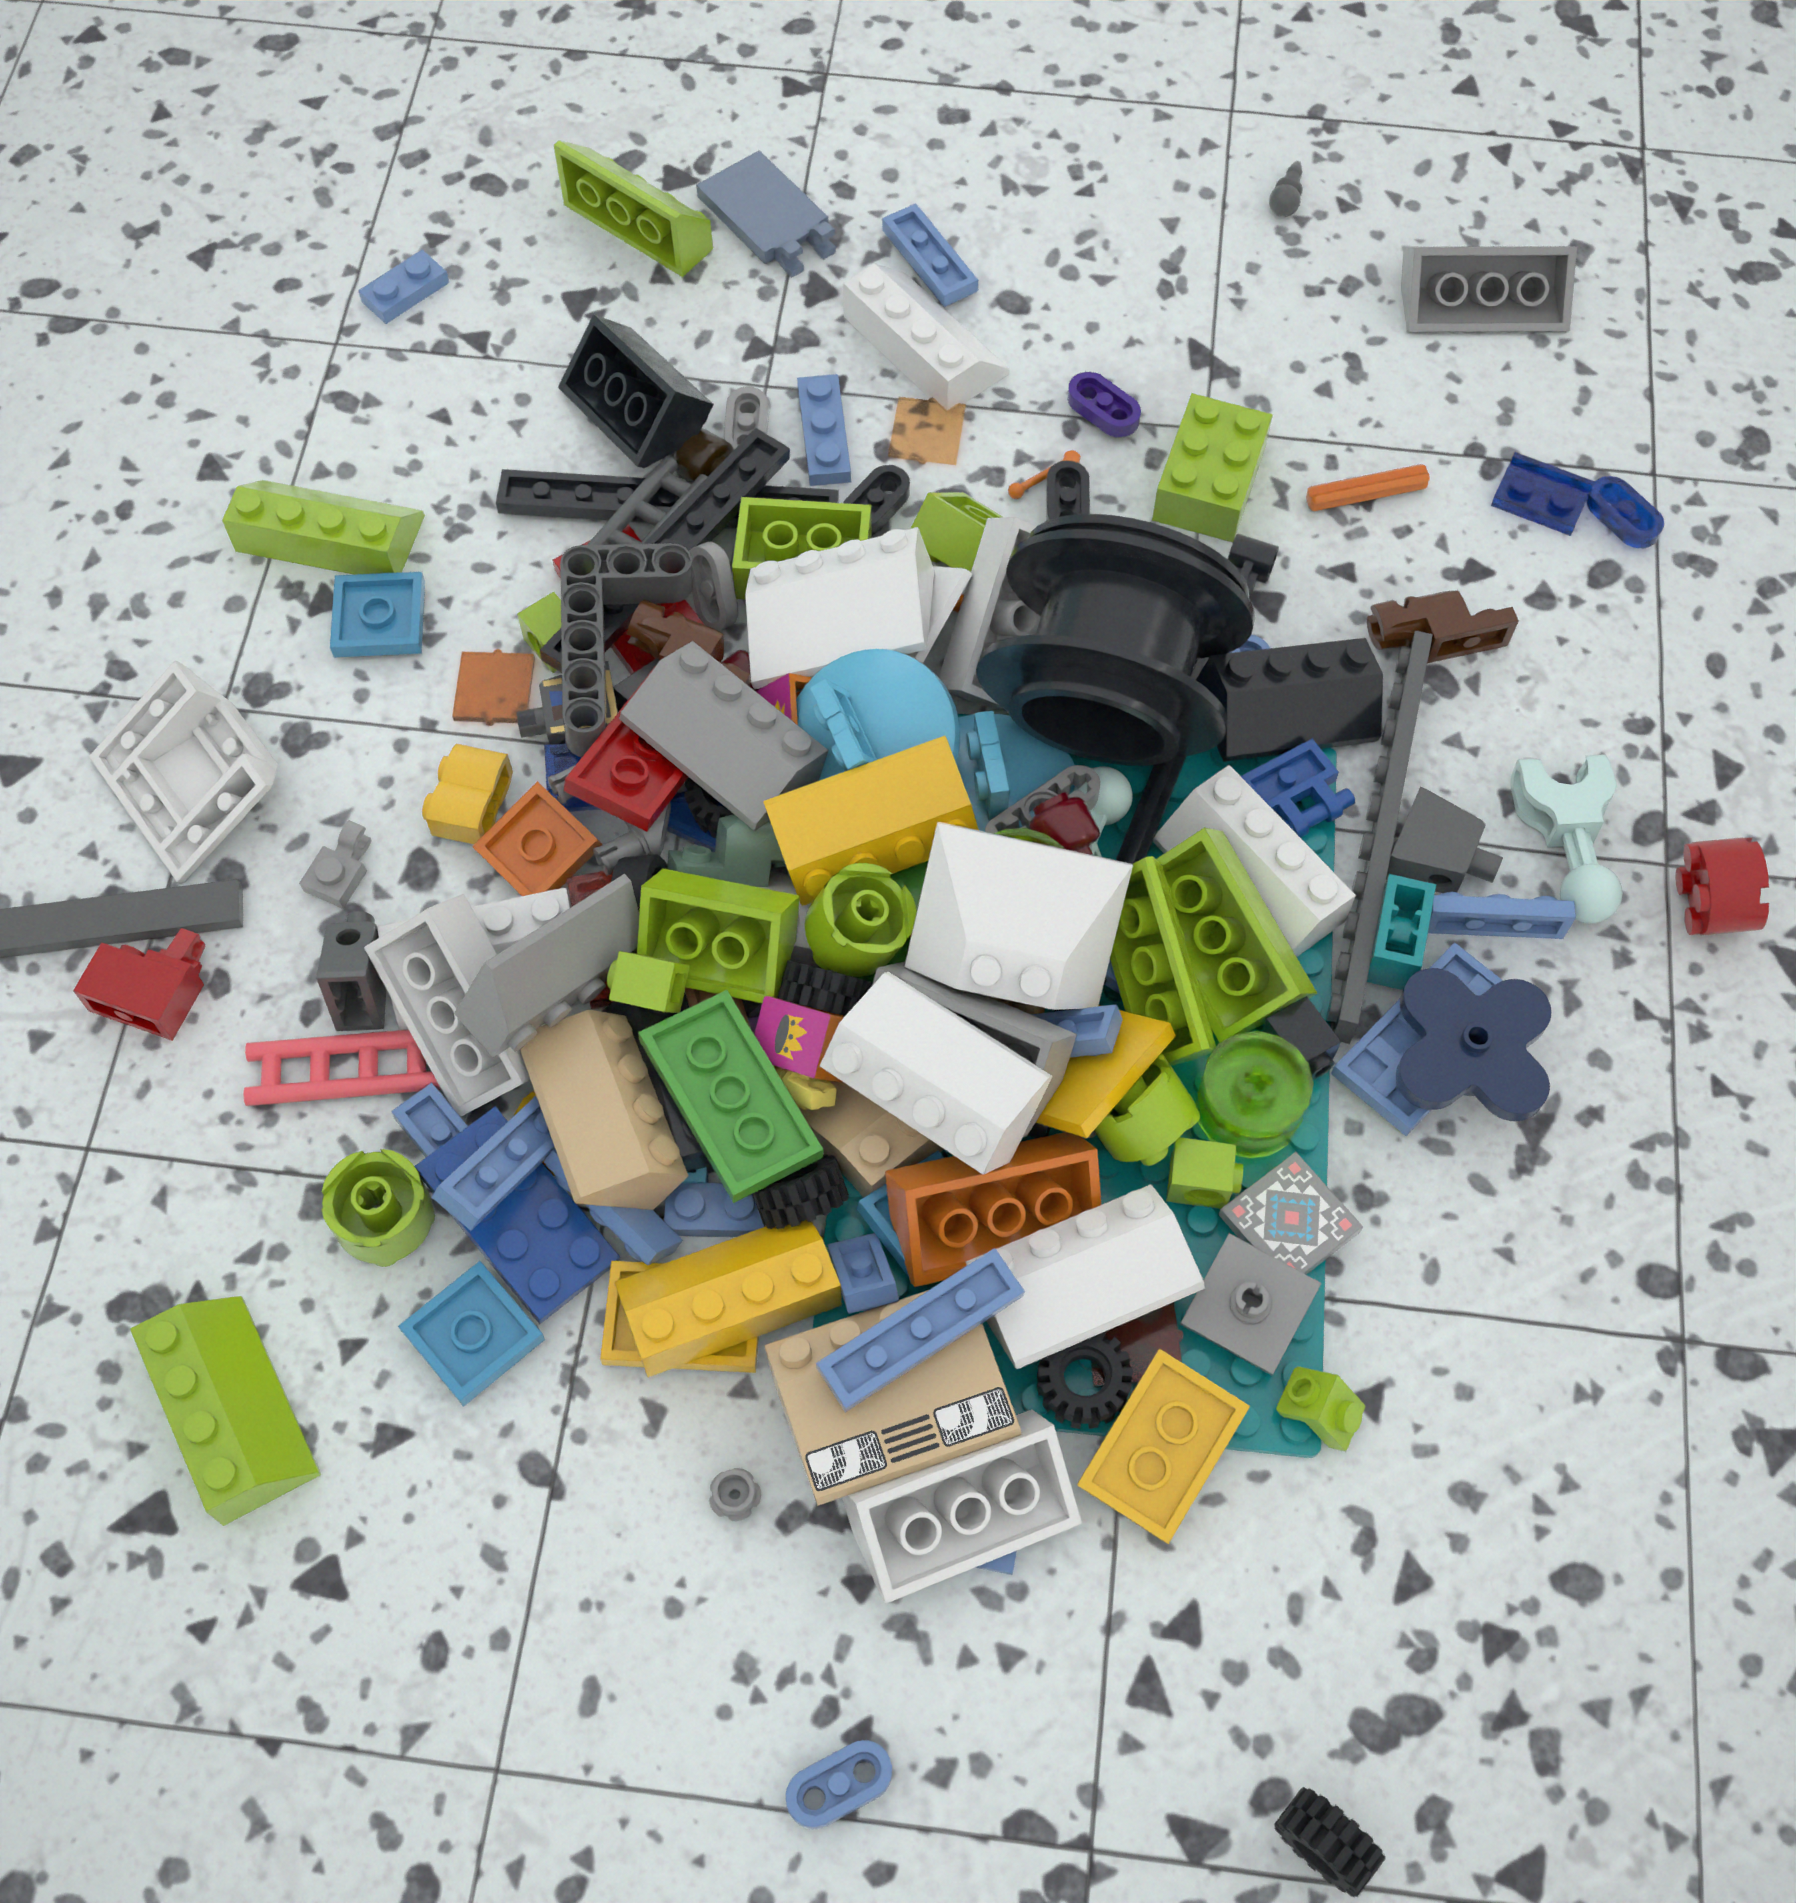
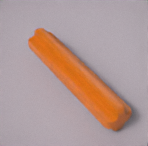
[1306,464,1430,511]

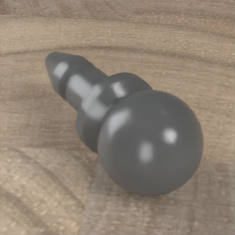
[1269,161,1303,217]

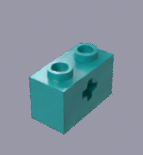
[1367,874,1436,990]

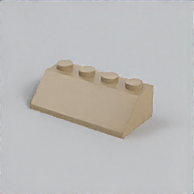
[520,1010,688,1210]

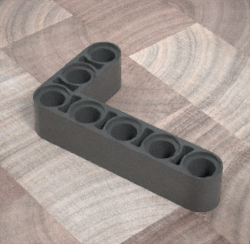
[560,543,693,757]

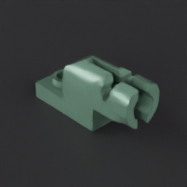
[667,815,786,887]

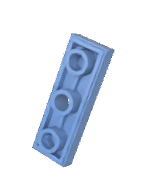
[544,1149,683,1265]

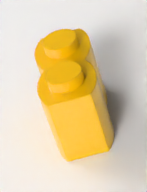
[422,744,513,844]

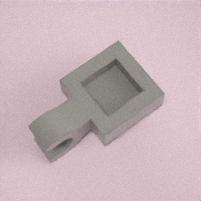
[299,820,372,909]

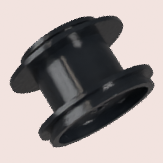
[976,514,1255,766]

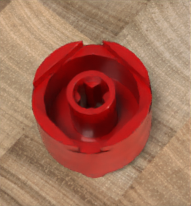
[1675,837,1769,935]

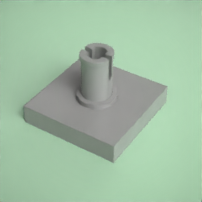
[1181,1233,1321,1376]

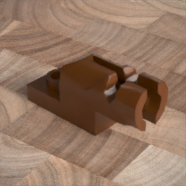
[1367,590,1519,664]
[627,599,750,687]

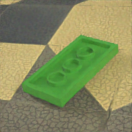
[638,990,824,1203]

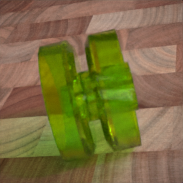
[1195,1031,1314,1158]

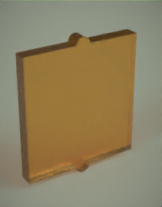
[888,397,966,465]
[452,649,535,726]

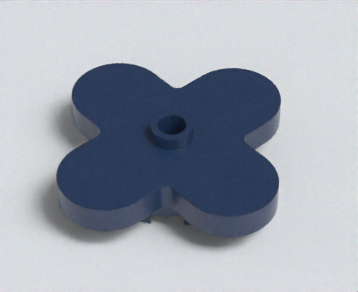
[1396,968,1551,1121]

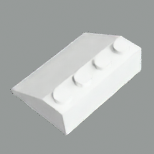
[745,527,935,690]

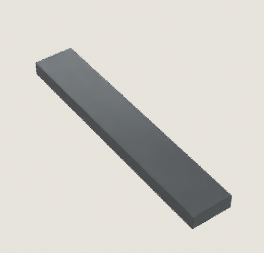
[0,879,243,958]

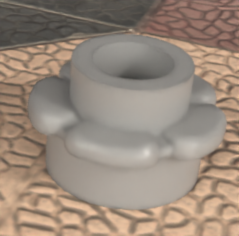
[709,1468,761,1521]

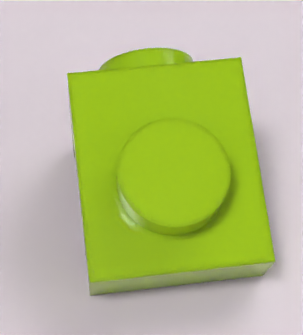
[1276,1367,1366,1452]

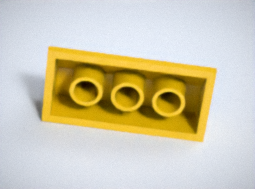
[763,735,979,906]
[614,1220,842,1378]

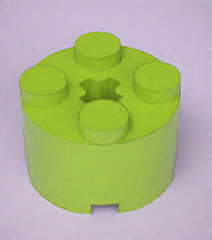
[805,863,917,977]
[1094,1053,1200,1166]
[321,1149,435,1267]

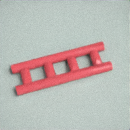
[243,1029,442,1106]

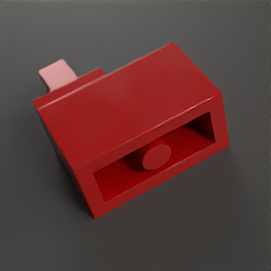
[73,928,206,1041]

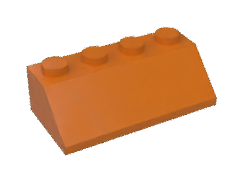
[885,1132,1101,1287]

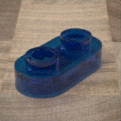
[1586,476,1664,548]

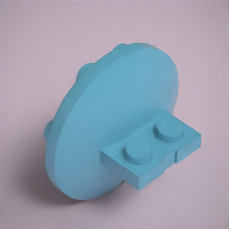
[796,649,960,781]
[956,710,1075,838]

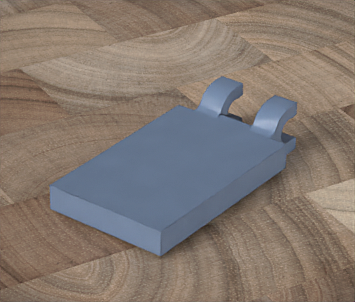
[696,150,836,278]

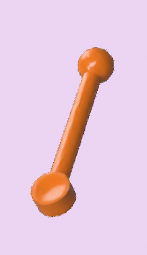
[1008,450,1080,499]

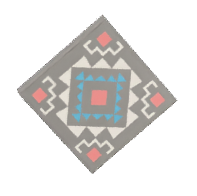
[1218,1152,1363,1275]

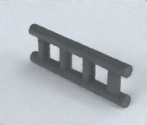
[581,456,707,576]

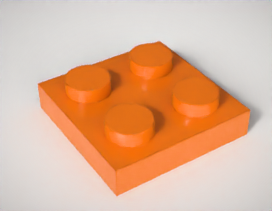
[472,781,603,896]

